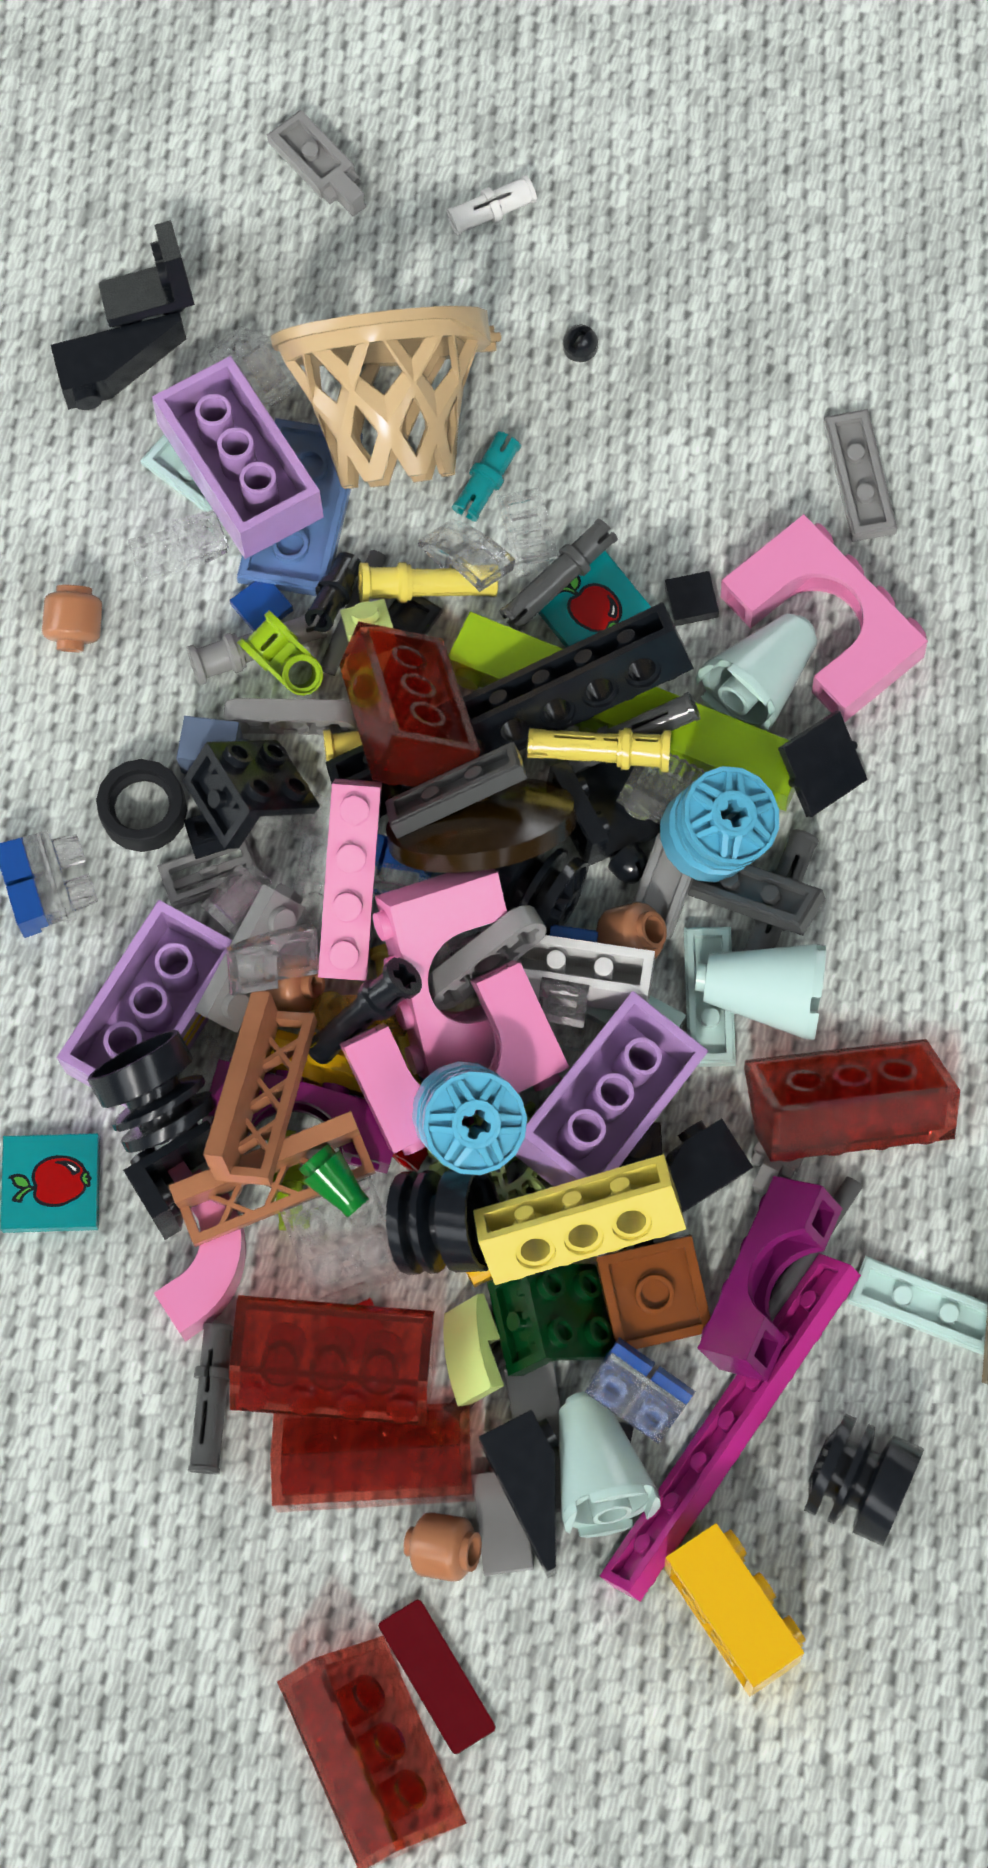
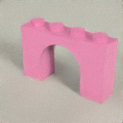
[720,514,928,722]
[318,779,382,981]
[373,869,507,1079]
[340,960,570,1155]

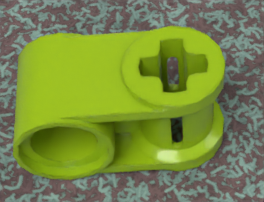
[237,610,323,696]

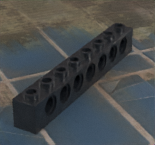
[325,602,694,818]

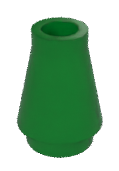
[298,1144,369,1218]

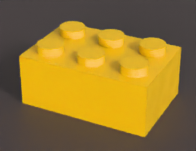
[664,1523,806,1697]

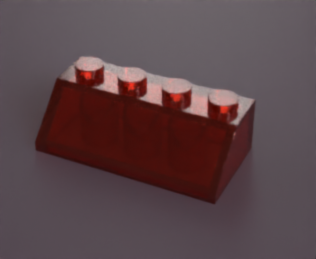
[339,621,481,787]
[744,1039,960,1162]
[229,1295,435,1426]
[270,1403,475,1512]
[277,1636,467,1868]

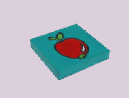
[538,551,651,648]
[0,1134,100,1233]

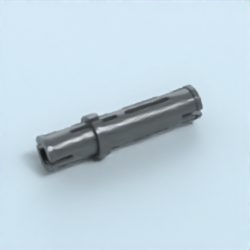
[499,518,618,631]
[568,692,701,773]
[743,829,819,951]
[188,1323,235,1475]

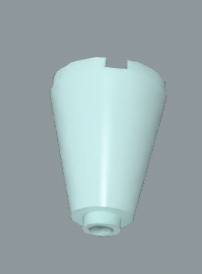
[696,614,817,731]
[695,944,826,1040]
[558,1391,661,1538]

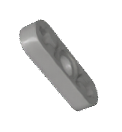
[223,698,357,735]
[428,905,546,1010]

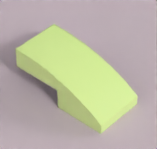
[443,1293,504,1406]

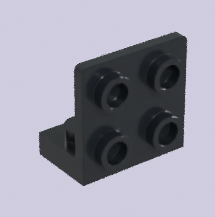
[99,220,195,327]
[182,740,320,849]
[547,760,663,866]
[123,1120,211,1240]

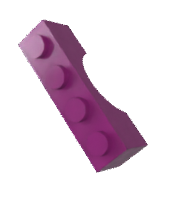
[202,1057,393,1174]
[698,1176,843,1382]

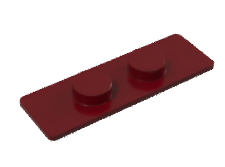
[378,1600,496,1754]

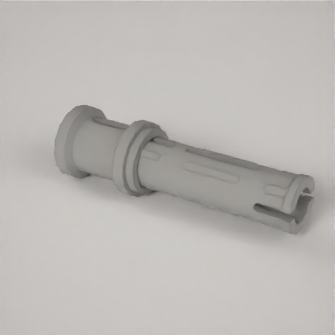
[186,615,327,686]

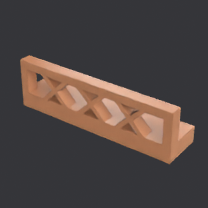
[203,990,317,1186]
[168,1111,376,1247]

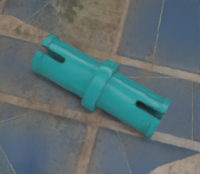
[452,431,521,522]

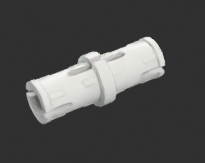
[446,175,537,236]

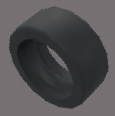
[96,759,188,852]

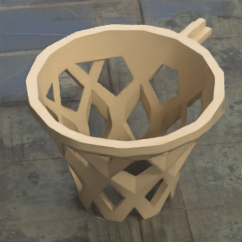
[271,306,501,489]

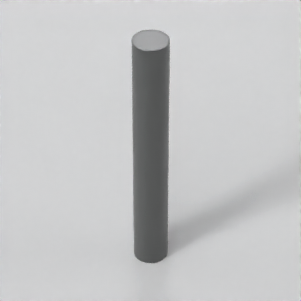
[320,550,387,676]

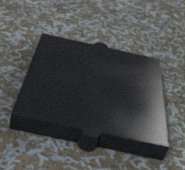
[778,711,868,817]

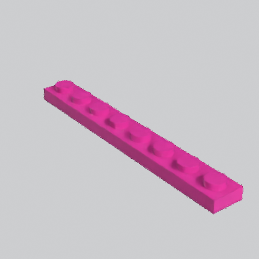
[599,1253,861,1602]

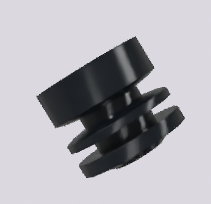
[493,848,589,935]
[87,1030,217,1153]
[386,1169,499,1275]
[804,1413,924,1546]

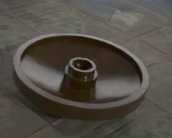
[386,778,577,873]

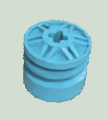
[660,766,779,882]
[412,1061,527,1175]

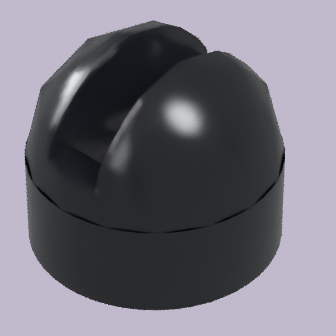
[563,324,598,362]
[608,842,648,884]

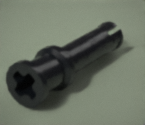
[309,958,422,1064]

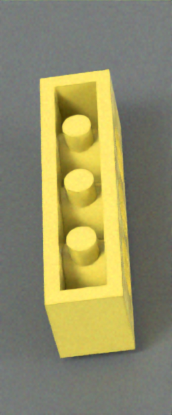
[473,1154,686,1285]

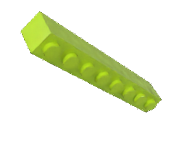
[447,611,795,811]

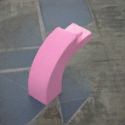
[154,1161,246,1341]

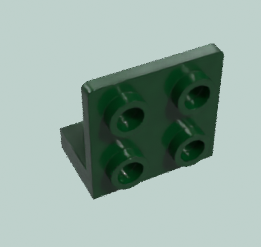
[487,1264,615,1376]

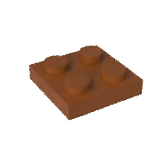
[595,1234,710,1349]

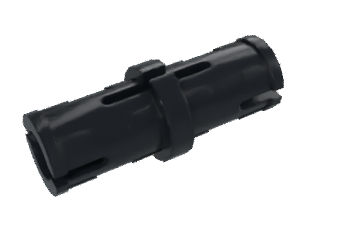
[305,552,361,632]

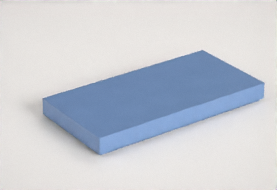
[237,418,363,596]

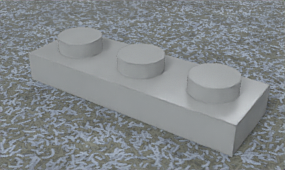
[195,884,305,1033]

